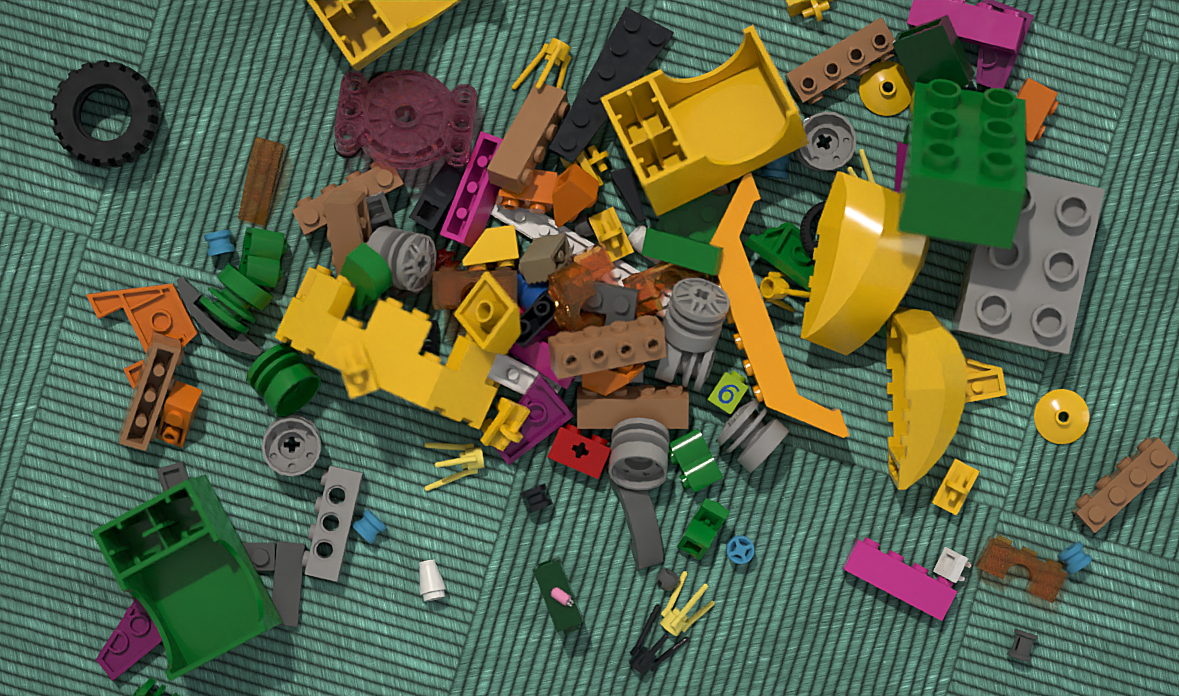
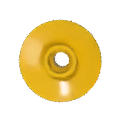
[859,61,913,116]
[1034,389,1089,444]

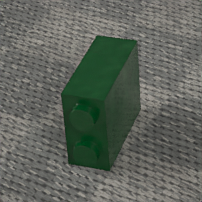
[892,15,975,90]
[533,556,583,635]

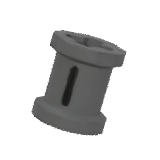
[1007,628,1038,662]

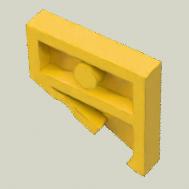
[964,357,1007,403]

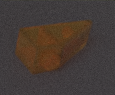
[238,137,286,226]

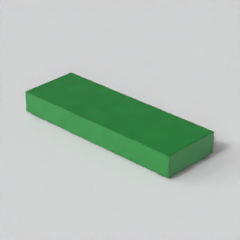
[641,227,723,275]

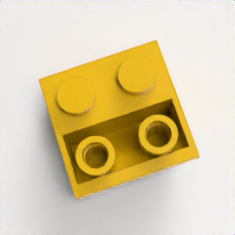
[462,225,520,275]

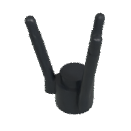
[628,604,689,675]

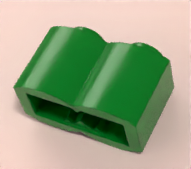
[238,227,287,288]
[668,428,724,493]

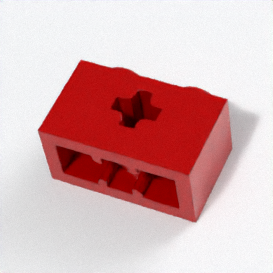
[547,423,611,479]

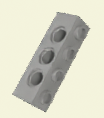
[302,465,364,582]

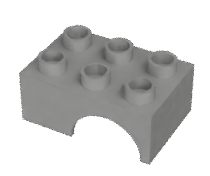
[951,172,1105,354]

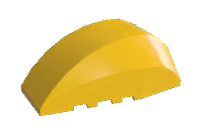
[800,171,930,356]
[886,306,967,490]

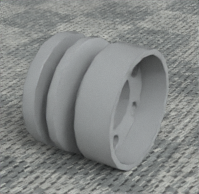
[794,112,856,172]
[367,226,436,292]
[662,278,730,352]
[654,339,716,391]
[715,399,789,473]
[262,414,321,476]
[609,417,670,490]

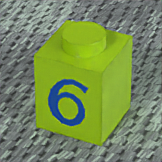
[707,370,749,415]

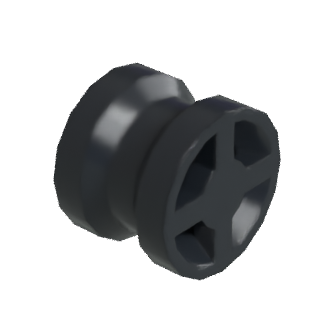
[520,483,553,514]

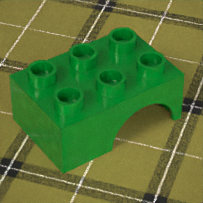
[897,79,1026,249]
[91,474,283,682]

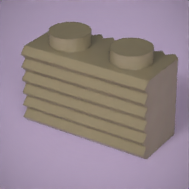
[519,233,572,285]

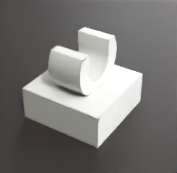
[933,547,971,583]

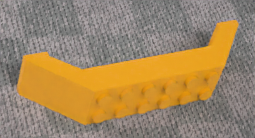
[709,173,849,438]

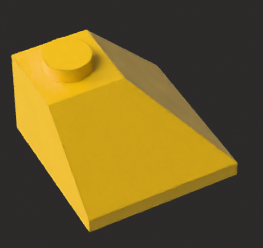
[454,271,521,355]

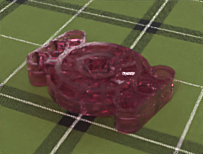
[334,70,477,169]

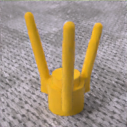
[512,38,572,90]
[760,271,810,312]

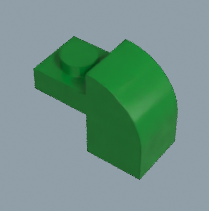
[340,242,392,311]
[676,498,730,560]

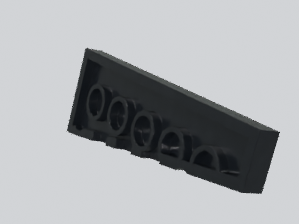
[548,7,674,164]

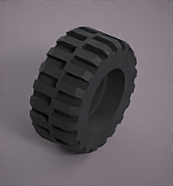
[50,60,161,168]

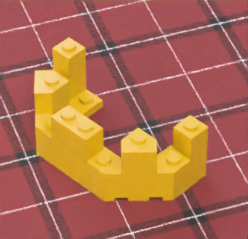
[275,265,513,429]

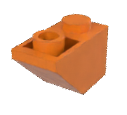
[1016,78,1059,144]
[552,163,600,228]
[495,169,557,214]
[582,363,644,396]
[157,380,203,448]

